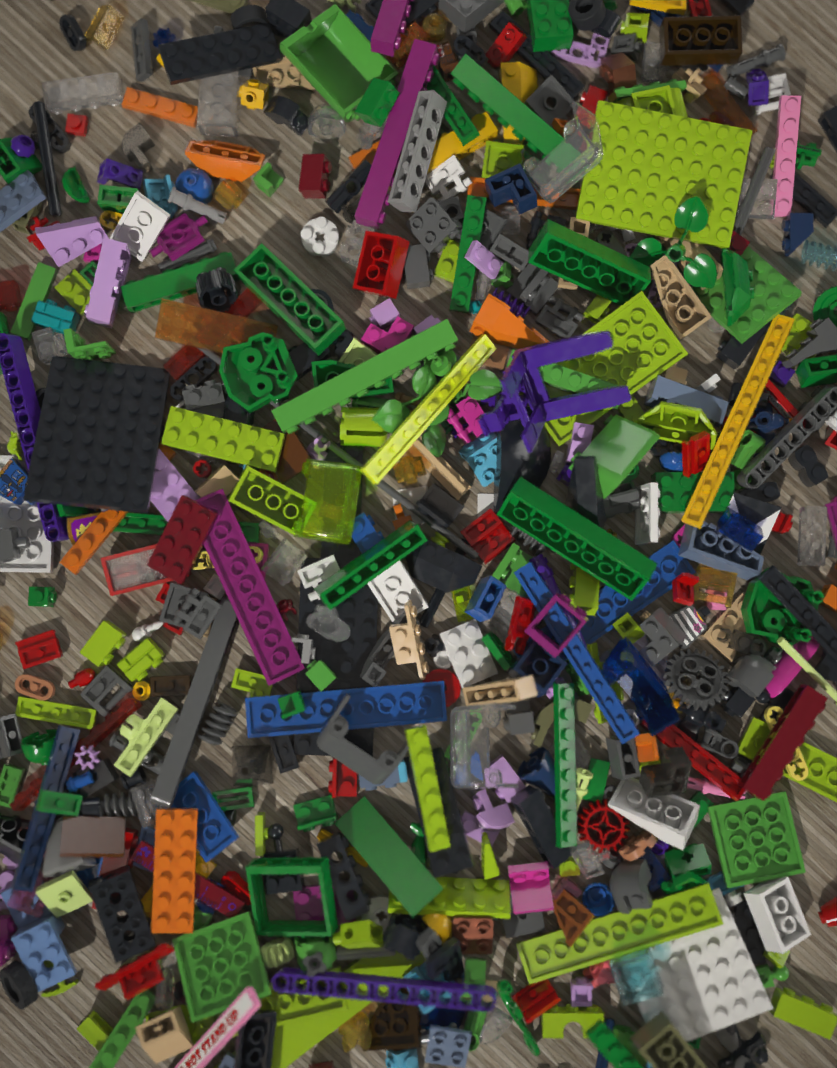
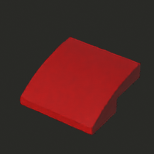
[460,508,516,565]

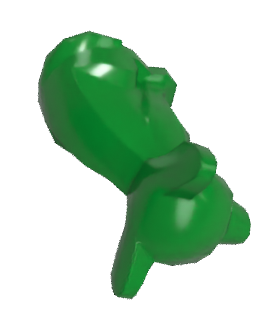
[410,822,427,866]

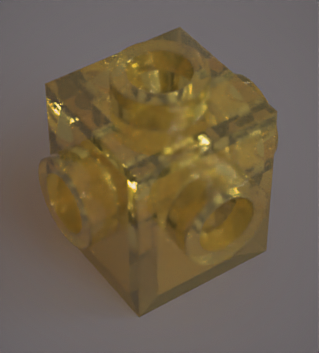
[393,456,427,485]

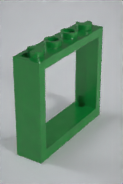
[245,857,338,938]

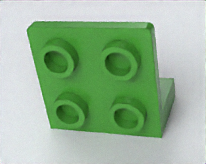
[63,328,116,360]
[491,543,533,597]

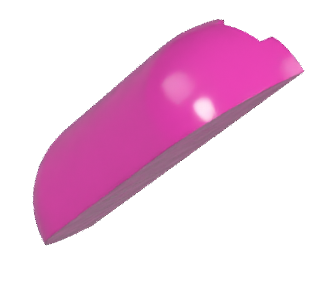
[765,636,820,699]

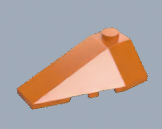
[470,294,549,349]

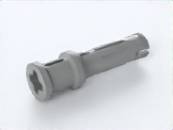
[167,186,227,224]

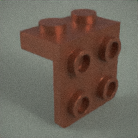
[451,916,493,955]

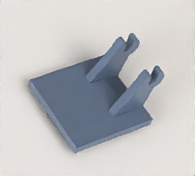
[425,1025,471,1068]

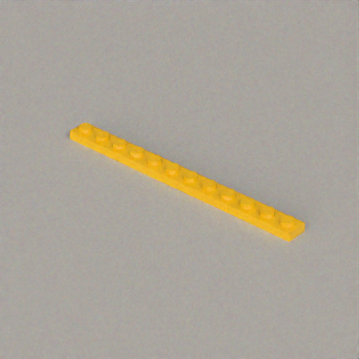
[681,314,795,529]

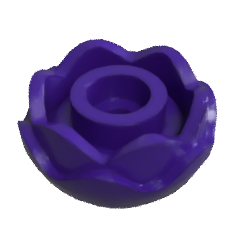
[10,135,35,158]

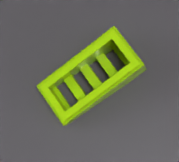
[481,832,500,880]

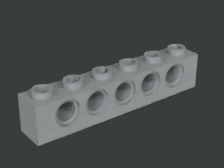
[388,90,447,212]

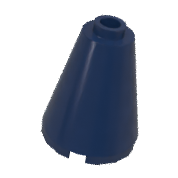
[517,747,555,799]

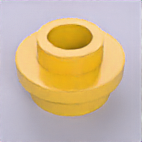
[132,681,150,701]

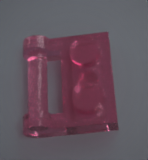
[7,870,55,918]

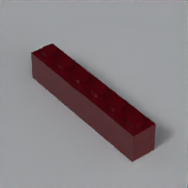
[737,684,828,801]

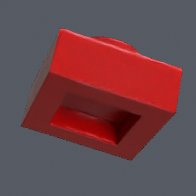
[65,113,89,137]

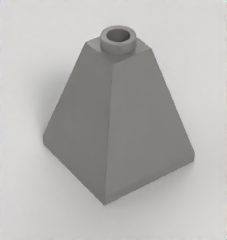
[43,817,97,878]

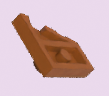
[553,888,595,947]

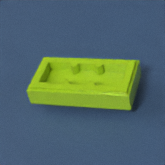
[255,812,269,856]

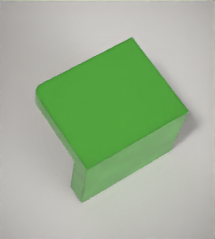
[253,162,284,197]

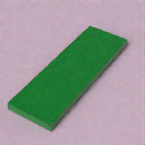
[334,796,444,918]

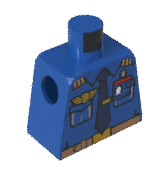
[0,458,36,505]

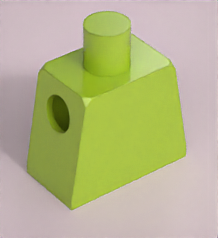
[332,920,384,950]

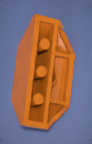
[185,140,265,182]

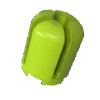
[340,406,388,447]

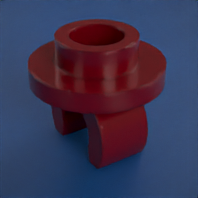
[276,599,297,621]

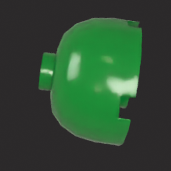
[21,729,57,765]

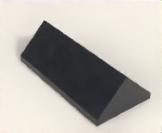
[234,1009,277,1068]

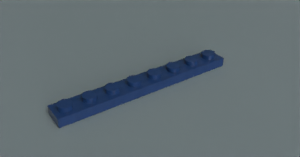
[11,725,80,892]

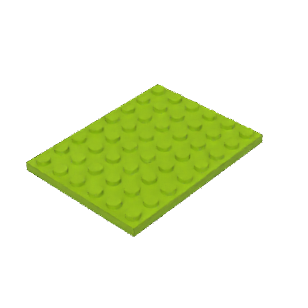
[575,100,753,249]

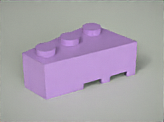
[35,216,109,267]

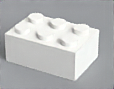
[744,877,811,953]

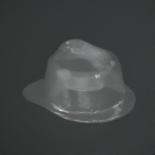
[306,604,351,642]

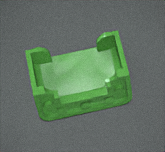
[569,414,660,499]

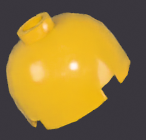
[422,913,454,944]

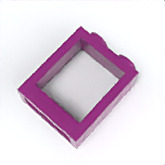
[524,593,589,658]

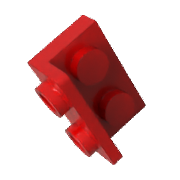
[329,758,358,798]

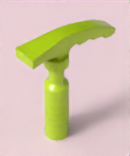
[41,960,79,997]

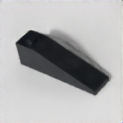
[565,456,607,529]
[0,812,47,865]

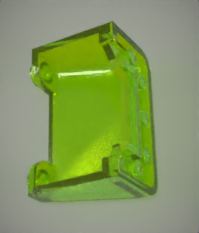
[292,459,362,545]

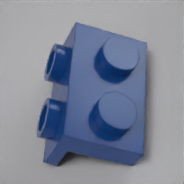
[344,512,385,554]

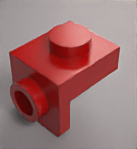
[672,572,699,606]

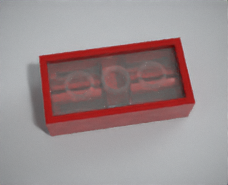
[100,543,192,596]

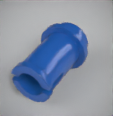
[66,771,94,792]

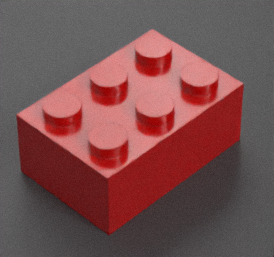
[353,230,410,299]

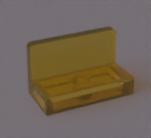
[85,4,125,50]

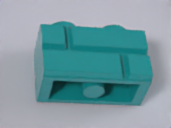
[31,299,80,335]

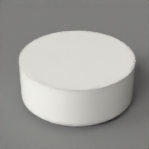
[433,650,452,669]

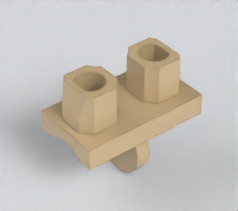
[671,68,707,104]

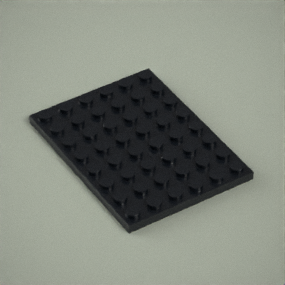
[23,356,171,514]

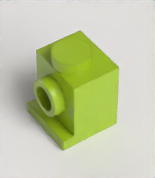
[621,13,650,43]
[584,295,612,325]
[612,612,645,644]

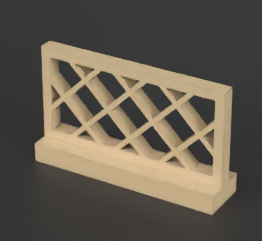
[408,435,471,500]

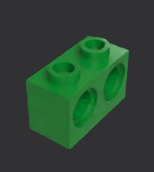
[97,185,140,214]

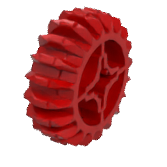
[577,799,630,854]

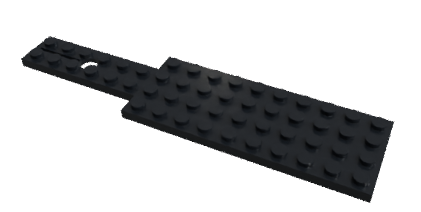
[294,443,378,757]

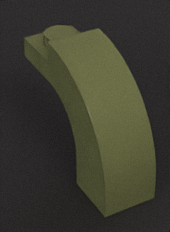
[530,698,593,748]

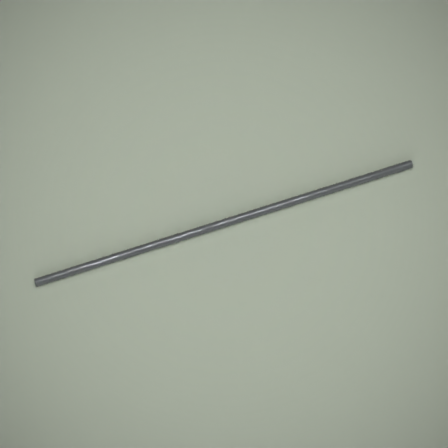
[182,330,479,559]

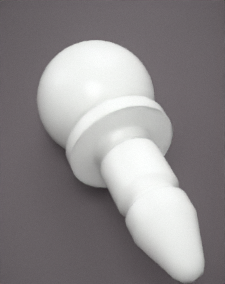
[132,621,164,642]

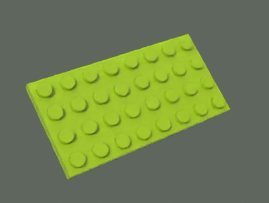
[520,291,688,447]

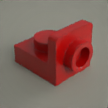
[771,512,793,534]

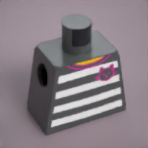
[668,605,711,649]

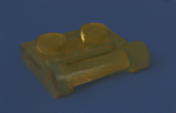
[694,566,737,608]

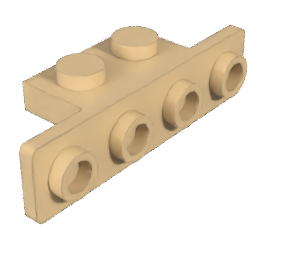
[389,600,429,680]

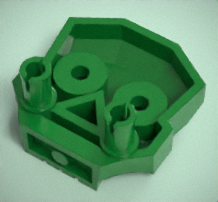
[219,332,299,413]
[741,567,824,646]

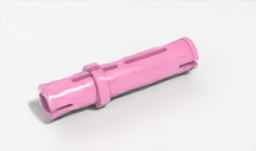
[684,775,746,800]

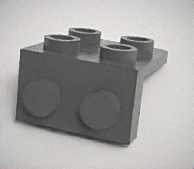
[406,198,463,253]

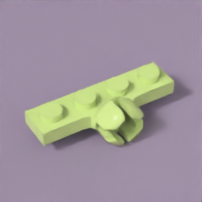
[114,698,179,777]

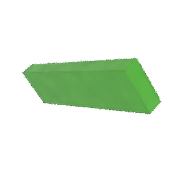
[10,262,58,340]

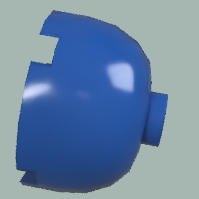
[175,168,215,204]

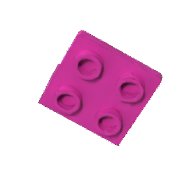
[508,861,554,914]

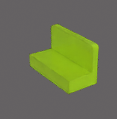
[77,1010,113,1052]

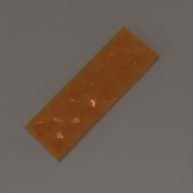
[154,299,278,360]

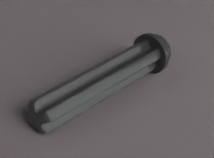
[158,239,217,272]

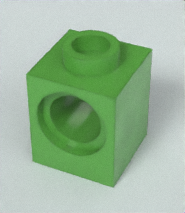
[305,659,337,691]

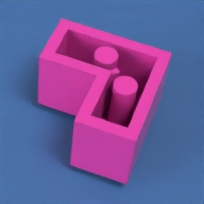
[361,316,414,354]

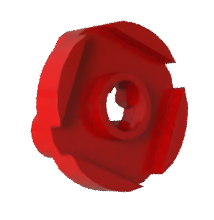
[422,669,461,708]

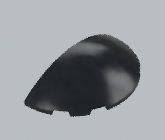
[494,395,551,512]

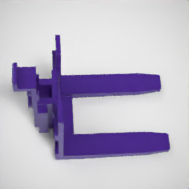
[478,331,632,453]

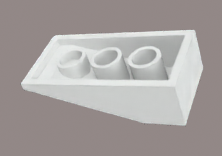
[608,778,700,850]

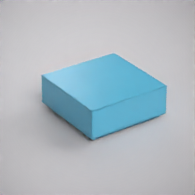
[398,759,408,783]

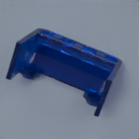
[601,637,680,737]

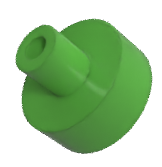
[430,355,451,376]

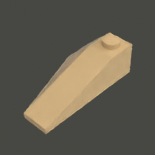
[650,255,712,340]

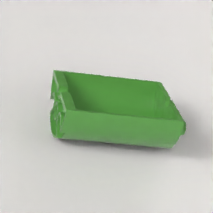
[280,4,398,122]

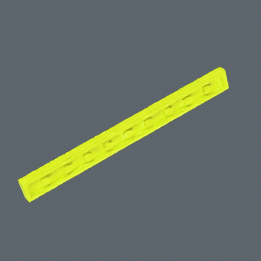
[361,334,497,484]

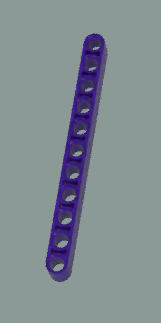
[0,333,69,542]
[271,967,497,1011]

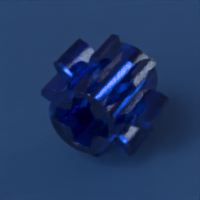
[152,28,177,47]

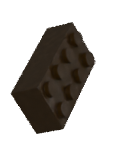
[659,15,743,66]

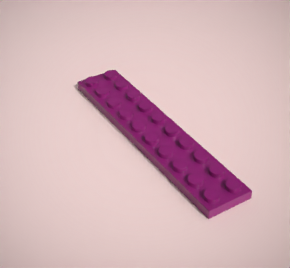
[195,489,305,686]

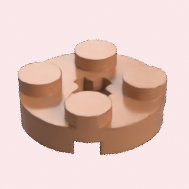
[618,829,658,862]

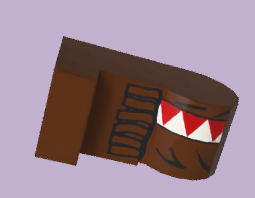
[437,41,458,82]

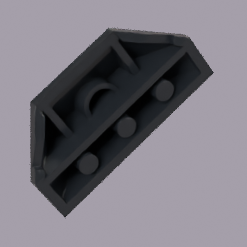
[405,540,482,593]

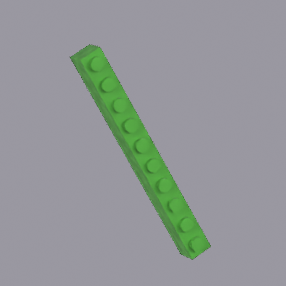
[271,319,458,434]

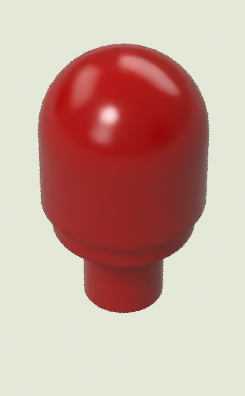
[68,668,96,689]

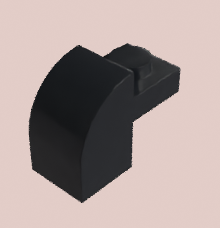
[263,96,311,136]

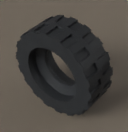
[0,960,39,1010]

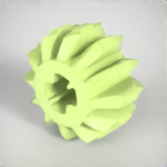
[261,937,295,968]

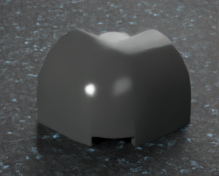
[727,654,777,697]
[609,859,653,914]

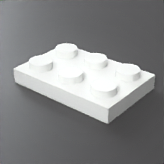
[110,191,171,262]
[635,482,660,545]
[367,560,428,623]
[439,619,498,689]

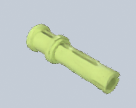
[576,768,593,812]

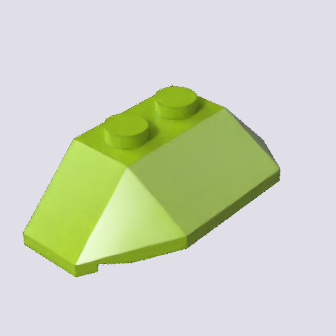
[637,401,717,450]

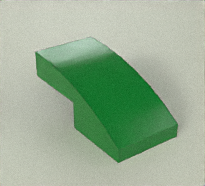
[582,758,610,803]

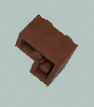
[599,52,637,99]

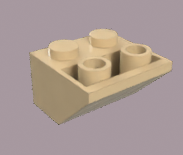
[135,1006,194,1064]

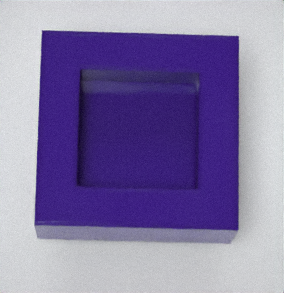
[769,360,795,388]

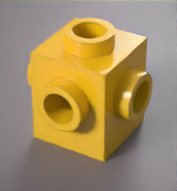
[239,79,269,110]

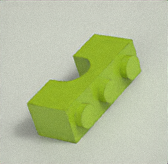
[541,1004,604,1039]

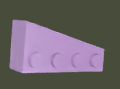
[84,237,132,328]

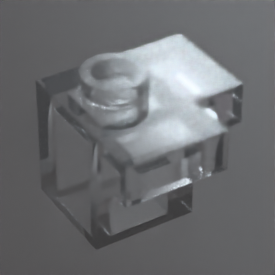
[32,327,69,365]

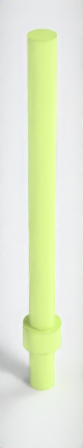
[777,637,837,705]

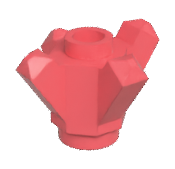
[582,960,620,988]

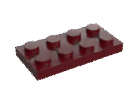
[147,495,218,584]

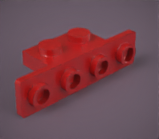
[94,943,175,1000]

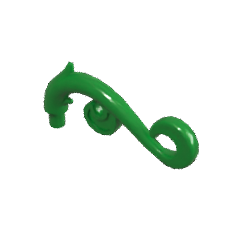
[496,979,540,1056]

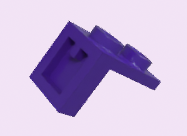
[745,69,769,106]
[97,158,143,189]

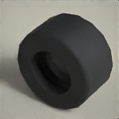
[568,0,606,31]

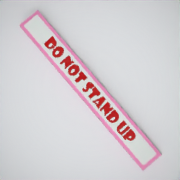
[174,986,261,1068]

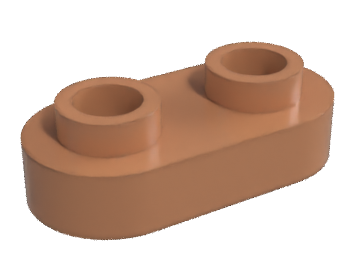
[15,674,55,701]

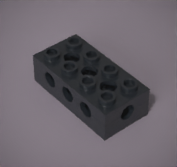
[88,864,156,963]

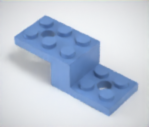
[1,873,77,992]

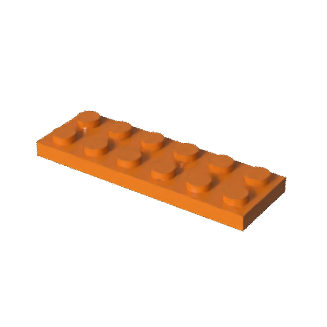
[151,808,198,933]

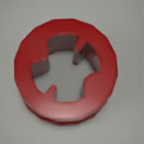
[193,460,212,478]

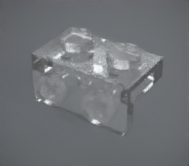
[260,538,307,586]

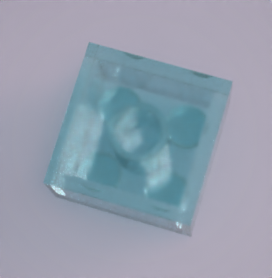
[609,947,664,1006]

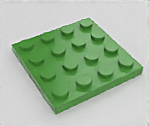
[692,246,802,344]
[708,791,806,888]
[172,912,272,1023]

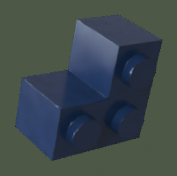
[485,164,537,214]

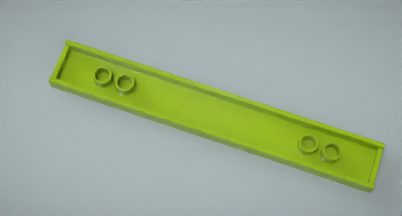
[213,915,426,1068]

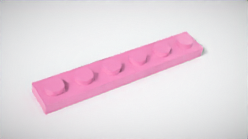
[770,95,801,217]

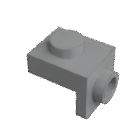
[292,634,316,664]

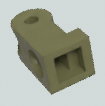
[12,202,43,235]

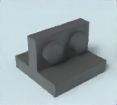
[506,263,559,316]

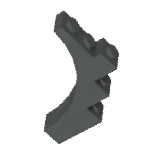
[782,317,837,369]

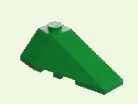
[311,360,394,399]

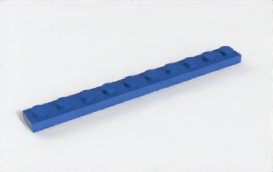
[514,561,640,744]

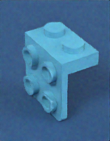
[459,432,497,487]

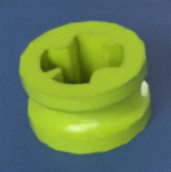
[430,531,450,548]

